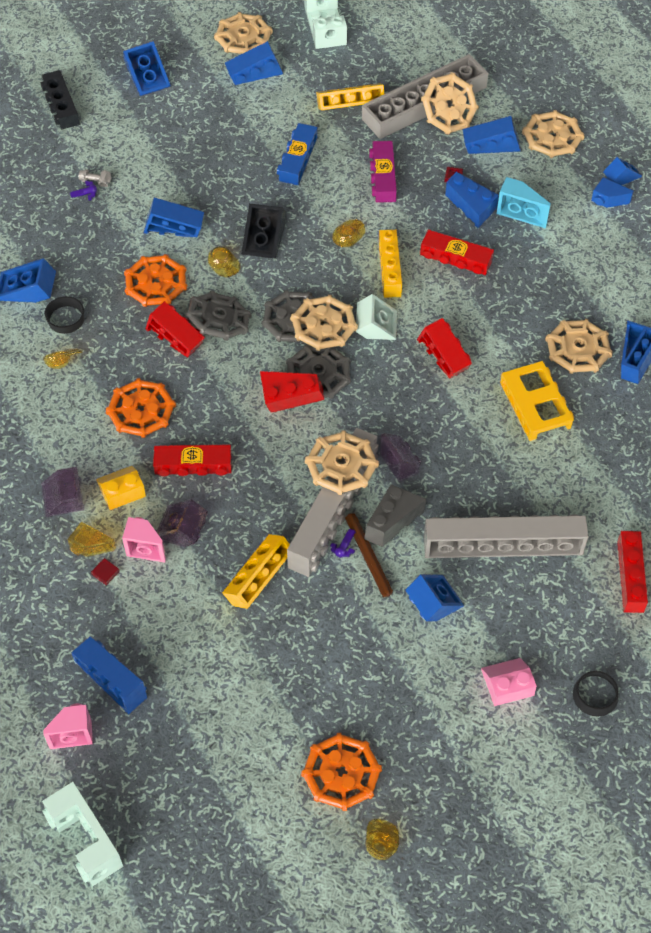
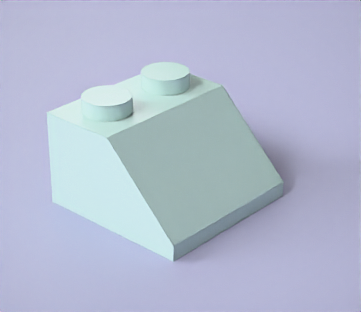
[356,294,397,340]

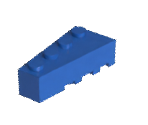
[71,637,147,715]

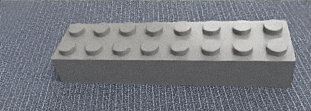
[362,54,488,139]
[287,428,379,577]
[424,514,588,558]

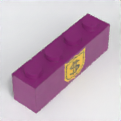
[369,141,396,203]

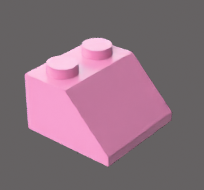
[122,517,166,562]
[481,658,537,706]
[43,703,93,749]

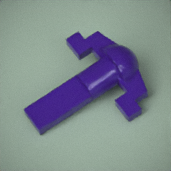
[70,180,97,201]
[330,529,356,558]

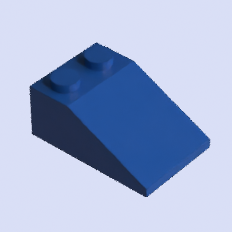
[123,41,171,96]
[0,258,56,303]

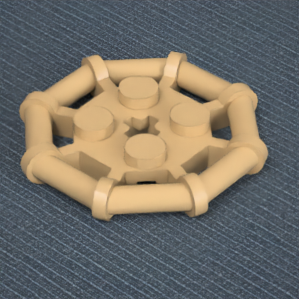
[214,12,273,54]
[421,72,479,135]
[522,110,584,158]
[290,294,358,351]
[545,319,613,374]
[305,430,379,495]

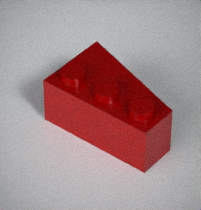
[145,301,205,358]
[417,318,472,379]
[260,371,325,412]

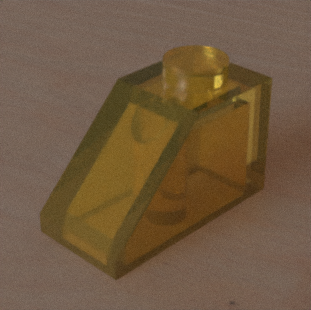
[67,522,116,557]

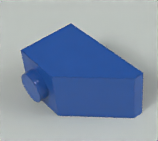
[603,157,642,185]
[591,177,634,208]

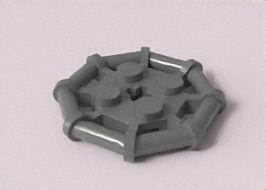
[261,290,324,344]
[186,291,252,341]
[286,344,351,399]

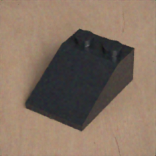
[241,203,286,259]

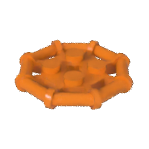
[124,254,188,307]
[106,378,176,438]
[301,732,382,811]

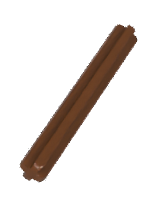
[345,513,393,597]

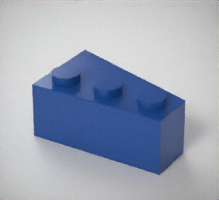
[225,41,283,85]
[463,116,521,154]
[445,172,499,228]
[143,197,204,237]
[621,321,651,384]

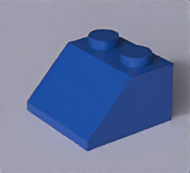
[405,574,464,622]

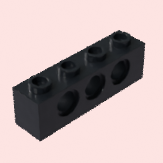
[40,70,80,130]

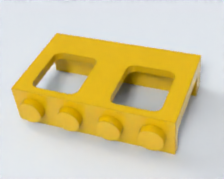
[500,361,574,441]

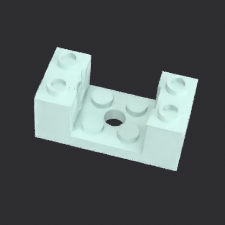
[304,0,347,49]
[42,782,123,886]

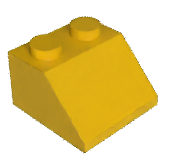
[96,466,146,510]

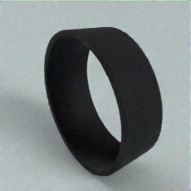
[44,296,84,334]
[573,671,619,717]

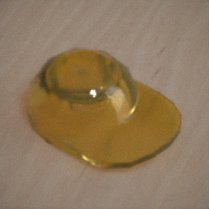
[332,219,365,247]
[208,246,240,277]
[43,349,83,369]
[365,819,399,860]

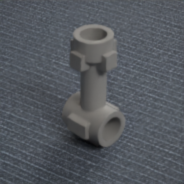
[79,169,112,187]

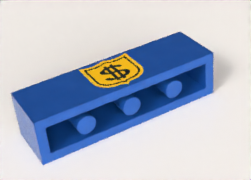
[277,123,317,185]

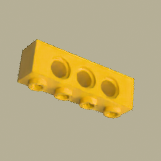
[316,83,384,110]
[379,229,402,298]
[222,534,290,609]

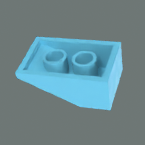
[497,177,551,228]

